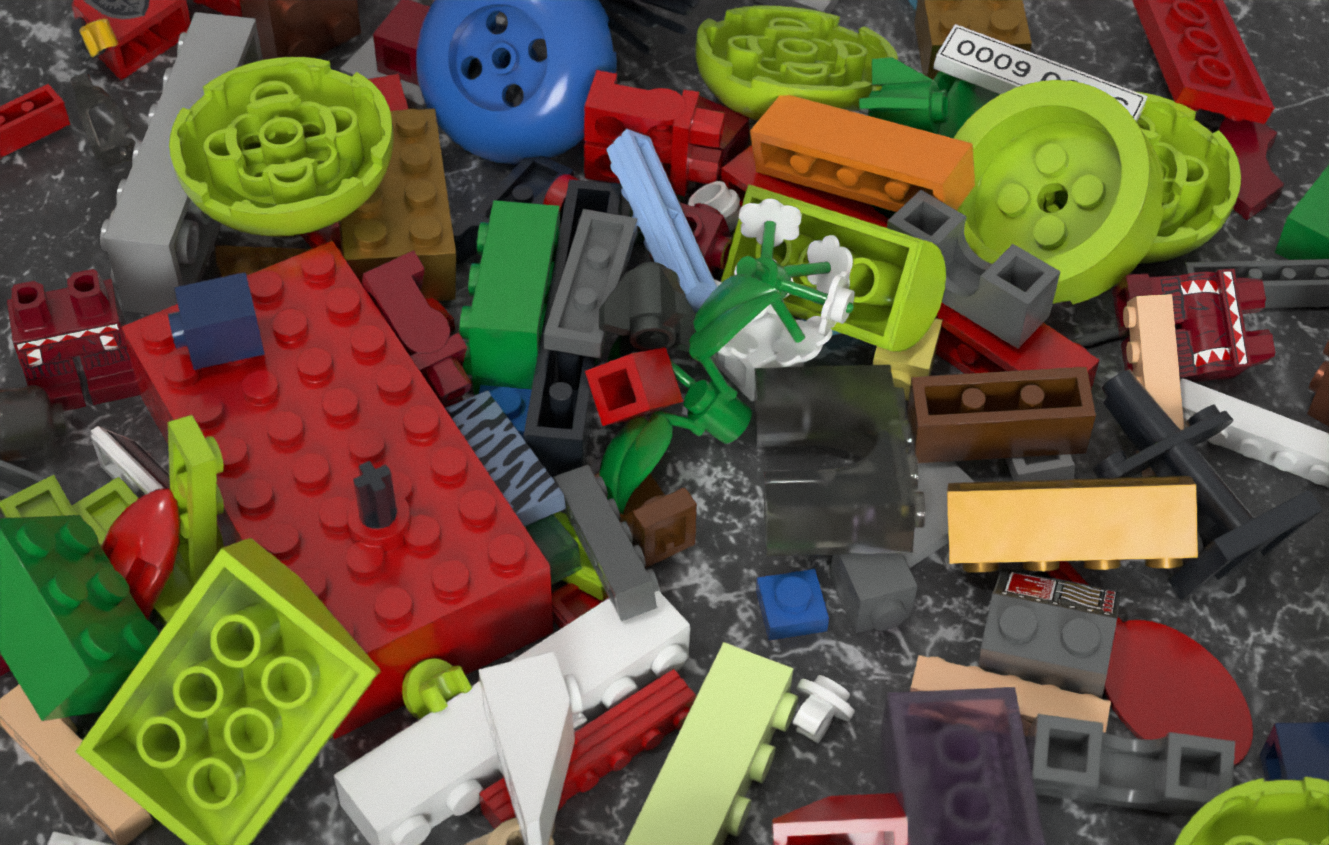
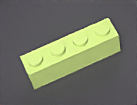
[625,642,798,845]

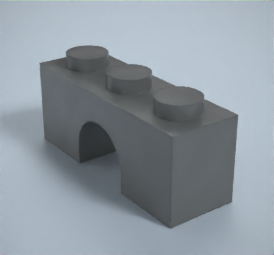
[887,190,1060,348]
[1022,714,1235,817]

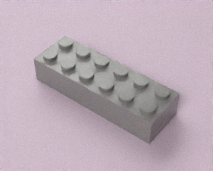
[100,12,263,314]

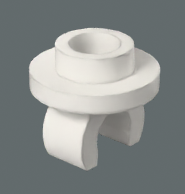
[793,675,855,744]

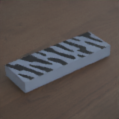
[445,391,566,526]

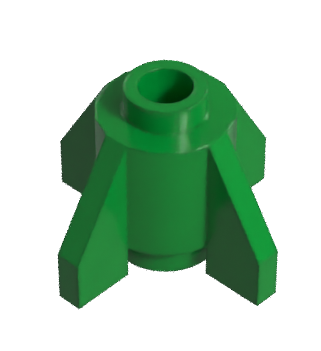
[859,57,949,134]

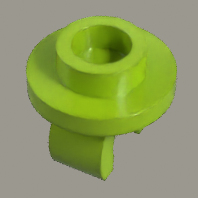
[402,659,473,720]

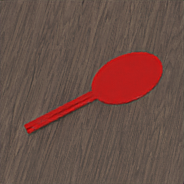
[1045,561,1253,767]

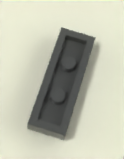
[544,209,637,358]

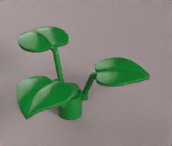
[599,274,782,515]

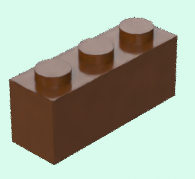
[907,367,1096,464]

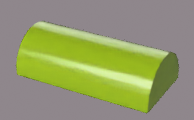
[721,184,946,352]

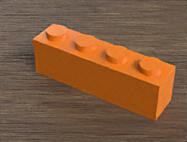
[750,95,975,212]

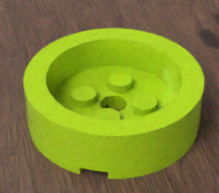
[954,80,1165,304]

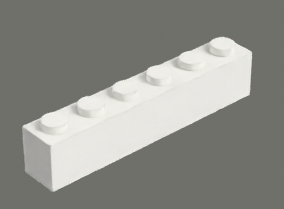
[334,591,690,845]

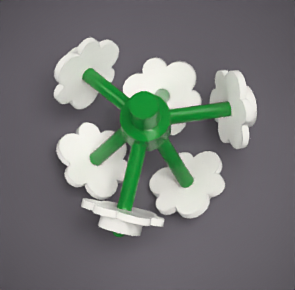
[718,199,855,367]

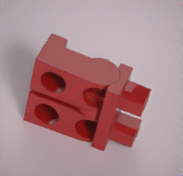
[584,70,725,196]

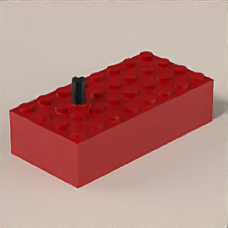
[121,241,553,740]

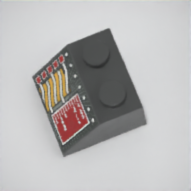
[979,568,1122,699]

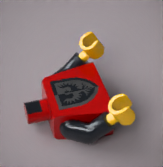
[71,0,191,80]

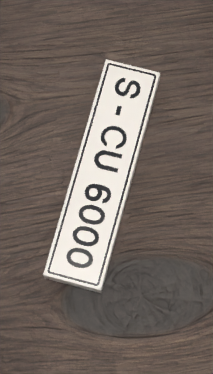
[934,24,1148,122]

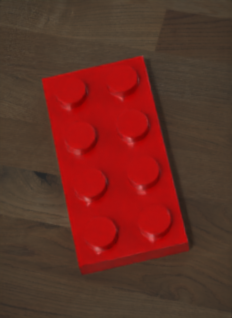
[1132,0,1275,124]

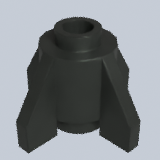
[599,262,697,358]

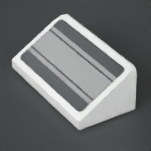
[91,426,170,498]

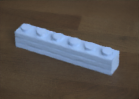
[606,129,717,313]

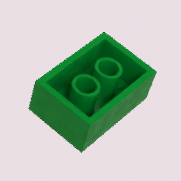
[459,200,560,396]
[0,515,159,721]

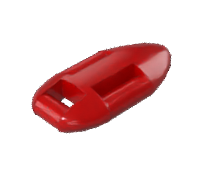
[100,489,181,620]

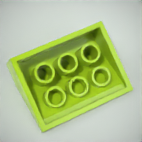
[75,538,381,845]

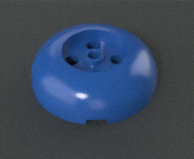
[416,0,617,165]

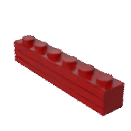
[479,669,697,829]

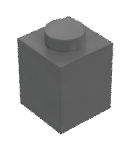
[830,528,918,634]

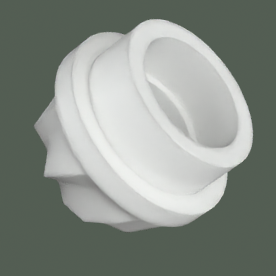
[688,181,741,232]

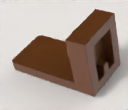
[594,473,697,568]

